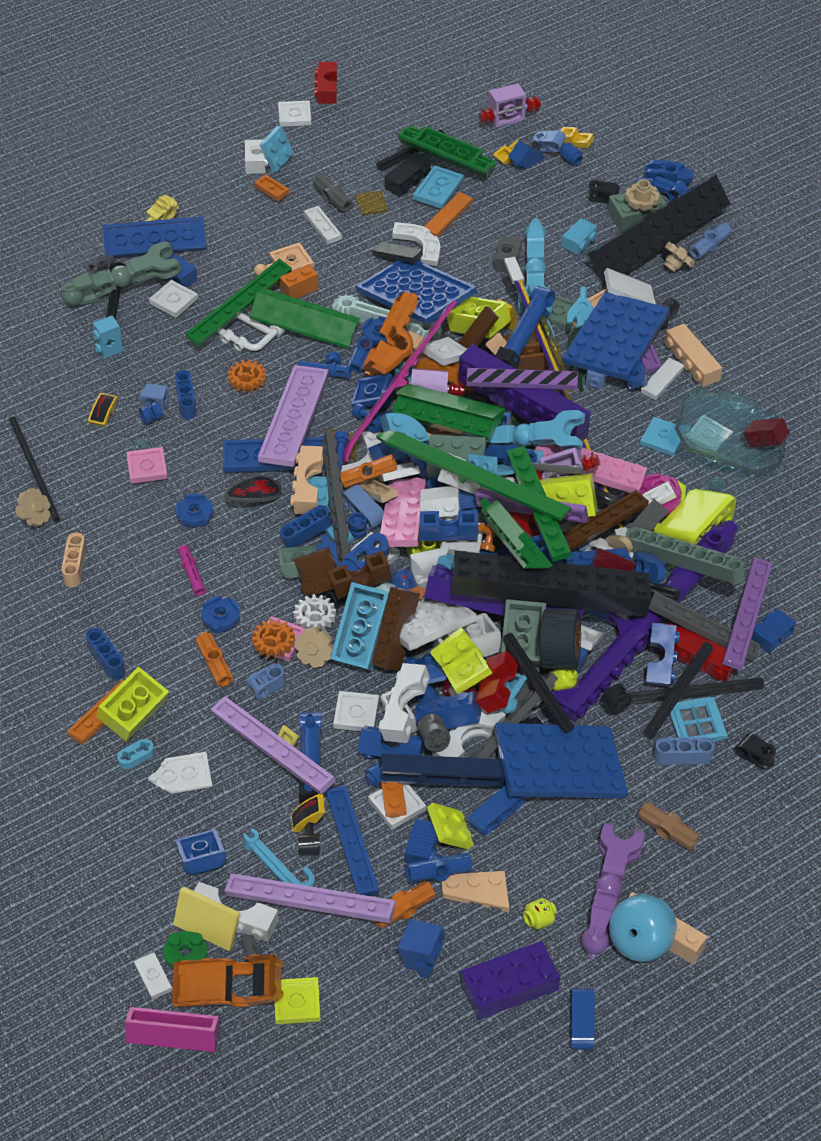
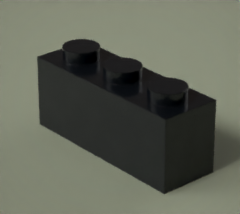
[384,152,431,197]

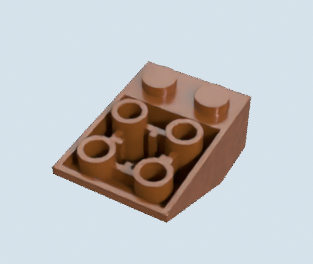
[502,331,549,370]

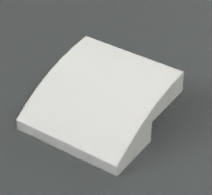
[377,462,420,482]

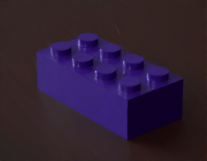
[460,941,560,1020]

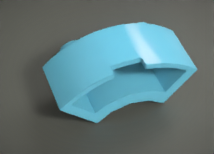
[380,413,430,442]

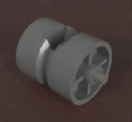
[418,714,451,752]

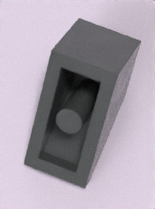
[629,499,668,531]

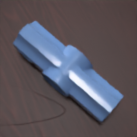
[689,222,732,260]

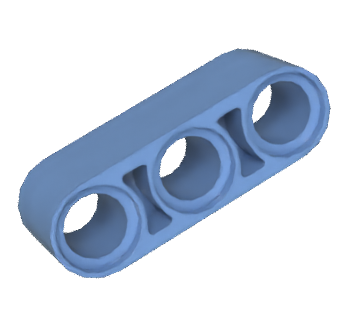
[341,484,384,530]
[654,737,715,765]

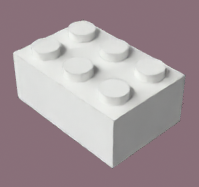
[432,613,502,657]

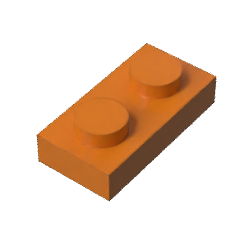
[254,174,289,202]
[381,782,407,817]

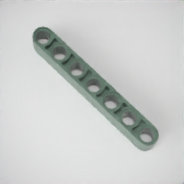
[626,527,746,584]

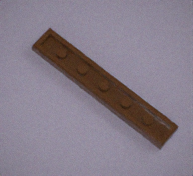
[563,490,649,552]

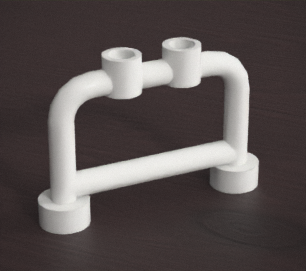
[217,313,285,351]

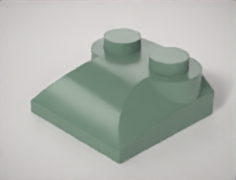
[278,545,317,580]

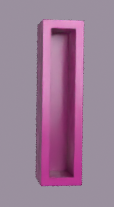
[125,1007,220,1052]

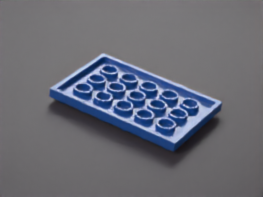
[356,260,477,325]
[562,291,669,381]
[494,723,628,798]

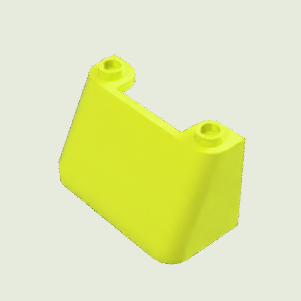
[653,489,737,545]

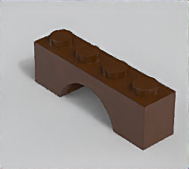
[372,587,420,670]

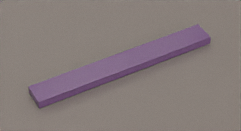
[722,557,772,671]

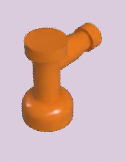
[478,523,495,553]

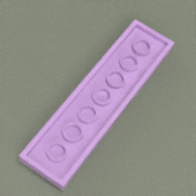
[258,365,329,467]

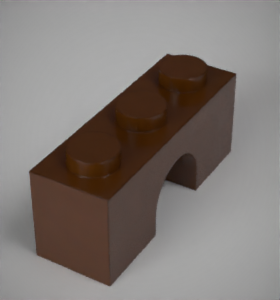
[328,551,392,599]

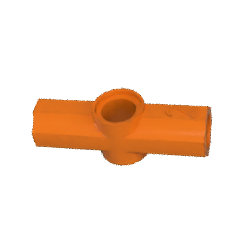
[340,454,398,488]
[195,632,233,687]
[374,881,436,929]

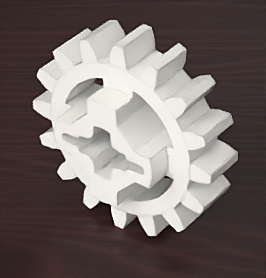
[294,594,336,630]

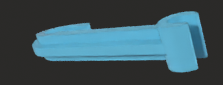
[243,829,315,887]

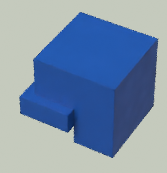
[397,919,446,979]

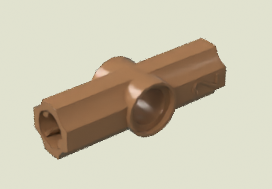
[638,802,701,850]

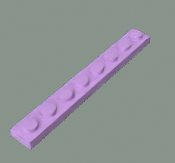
[210,697,336,794]
[224,873,396,923]

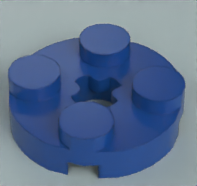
[362,316,388,346]
[175,493,213,527]
[201,596,240,633]

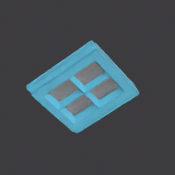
[670,697,728,742]

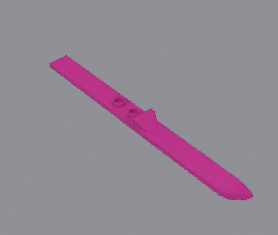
[343,300,457,462]

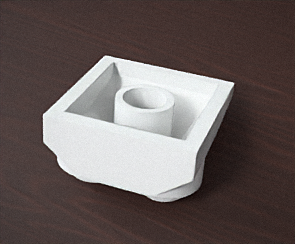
[410,547,449,588]

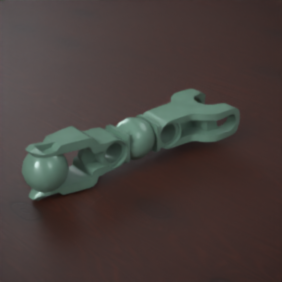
[61,241,182,306]

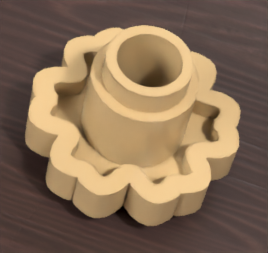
[625,179,660,211]
[664,242,695,272]
[16,488,51,527]
[294,627,334,668]

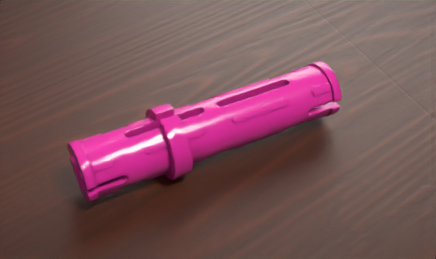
[178,545,206,596]

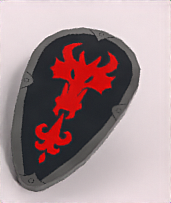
[224,475,282,505]

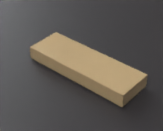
[358,479,398,503]

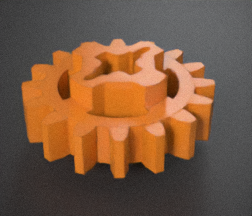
[228,359,266,393]
[252,619,295,658]

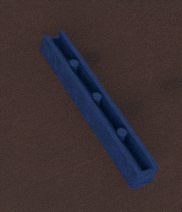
[379,754,506,788]

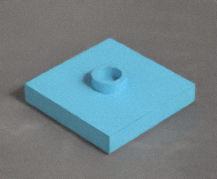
[640,417,687,457]

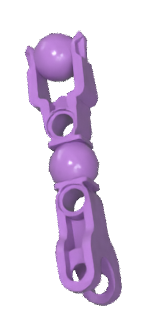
[581,822,645,959]

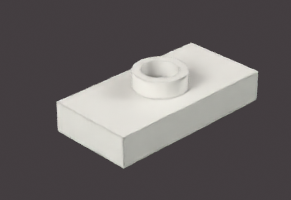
[134,953,172,1000]

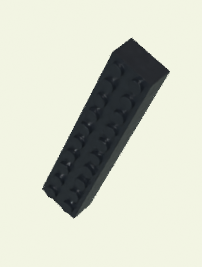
[587,175,731,283]
[450,550,651,617]

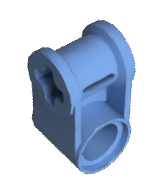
[533,130,566,152]
[246,664,286,699]

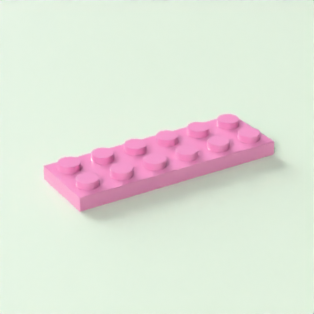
[535,444,647,493]
[379,477,427,547]

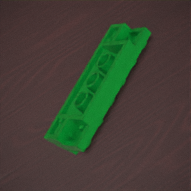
[397,125,497,179]
[249,288,360,349]
[392,383,506,440]
[479,497,552,568]

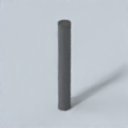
[532,462,584,475]

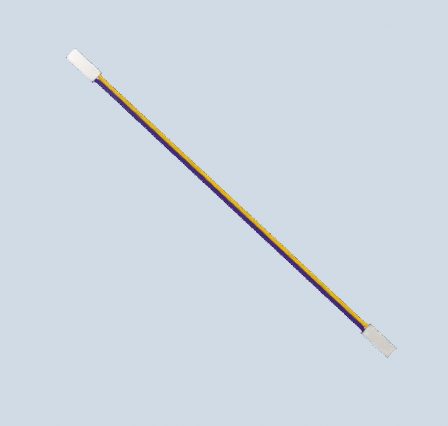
[504,257,627,537]

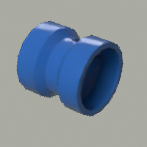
[138,401,163,425]
[348,512,367,539]

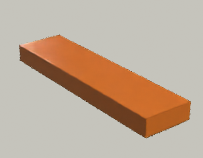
[424,192,473,237]
[67,680,124,745]

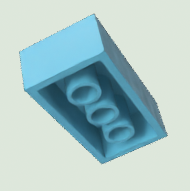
[330,582,389,671]

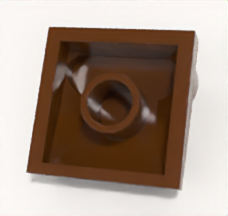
[294,547,337,596]

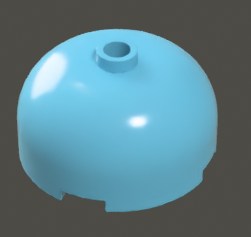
[609,894,677,962]

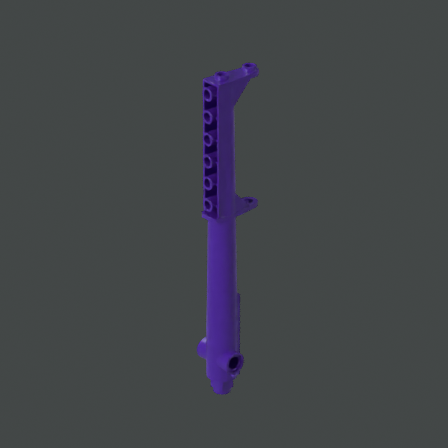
[541,520,738,722]

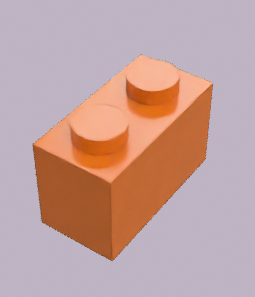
[280,264,318,299]

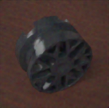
[600,684,632,715]

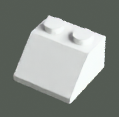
[420,486,461,520]

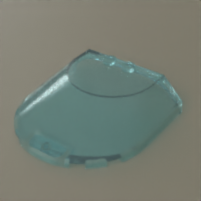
[675,388,787,475]

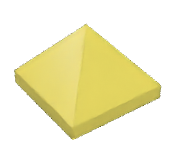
[278,725,299,747]

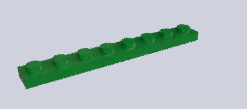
[185,258,292,347]
[507,445,571,562]

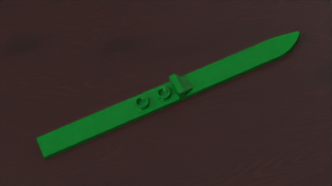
[376,430,571,521]

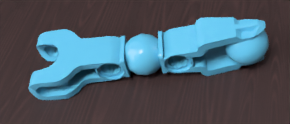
[518,218,552,314]
[461,410,585,450]

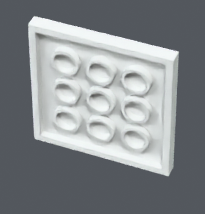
[400,596,477,650]

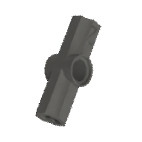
[313,174,353,213]

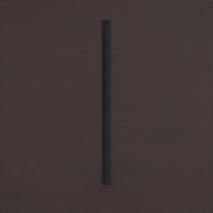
[9,416,60,522]

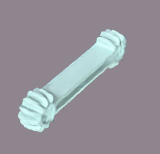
[332,294,442,341]

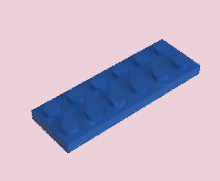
[102,216,207,258]
[223,437,325,472]

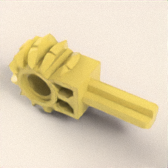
[146,195,179,221]

